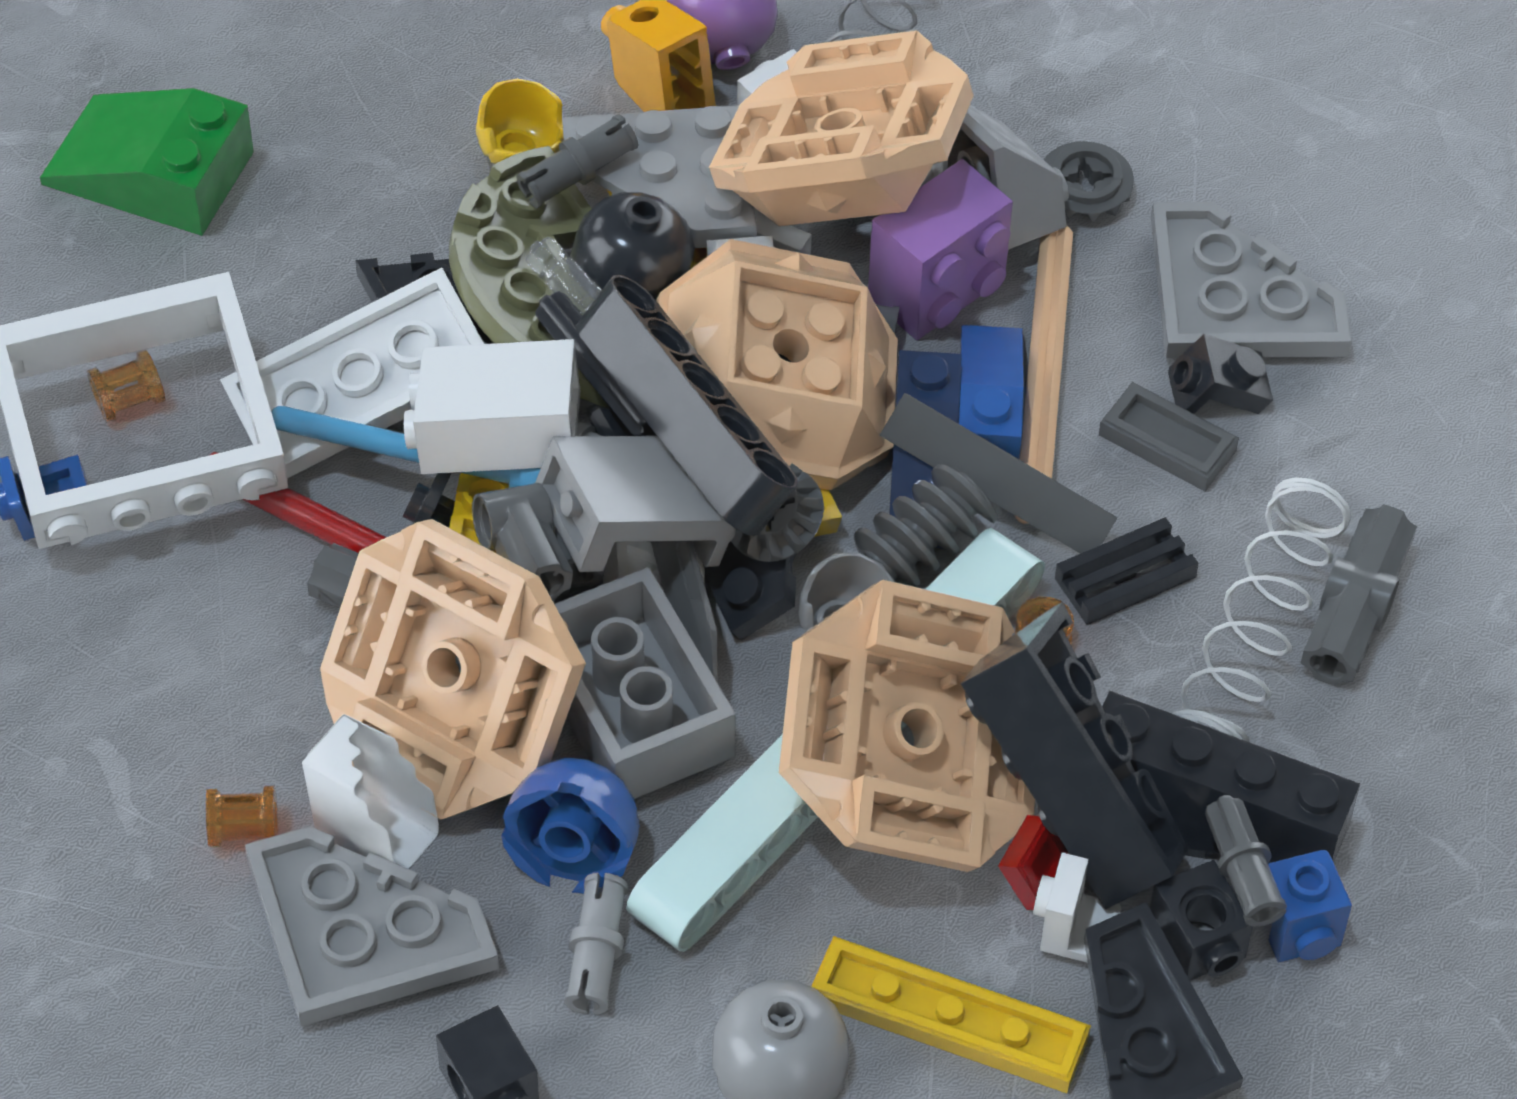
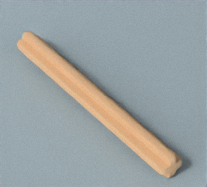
[1014,225,1073,524]

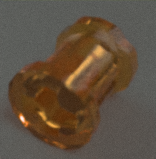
[87,349,166,423]
[206,785,278,847]

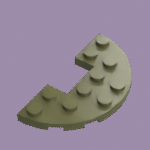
[449,146,610,408]

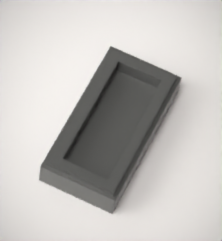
[1099,382,1239,492]

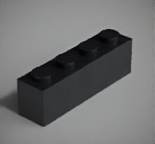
[960,602,1189,909]
[1102,690,1360,864]

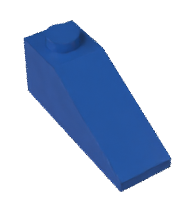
[958,325,1024,459]

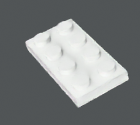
[220,268,484,478]

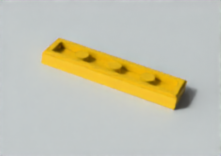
[811,936,1091,1094]

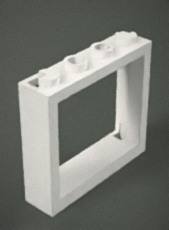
[0,272,288,549]

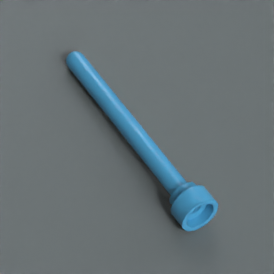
[271,406,541,488]

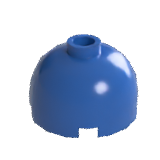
[501,758,640,894]

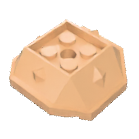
[709,30,974,226]
[656,239,898,490]
[320,519,586,820]
[779,580,1035,872]

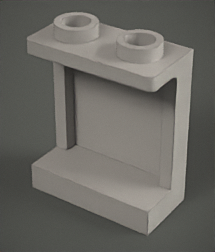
[535,436,736,572]

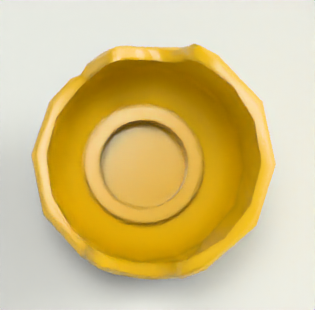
[476,78,564,164]

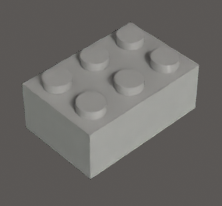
[555,567,736,799]

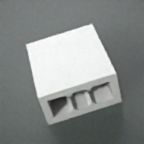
[404,339,580,474]

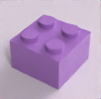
[868,159,1013,341]

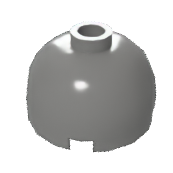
[712,979,849,1099]

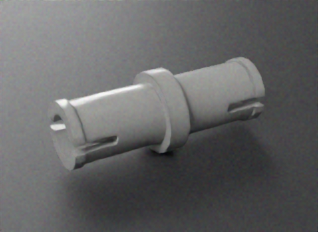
[564,873,628,1015]

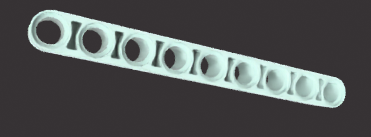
[626,528,1045,952]

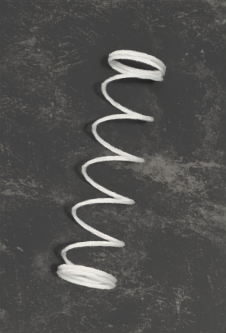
[1172,477,1351,742]

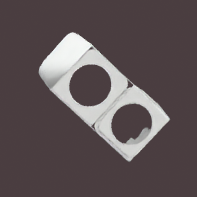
[302,714,439,869]

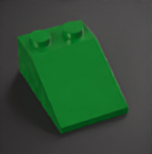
[40,88,254,236]

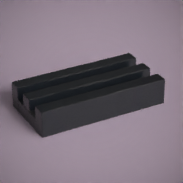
[1055,517,1199,625]

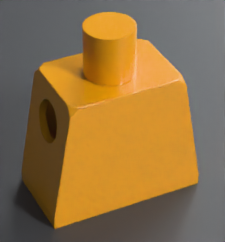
[601,0,716,112]

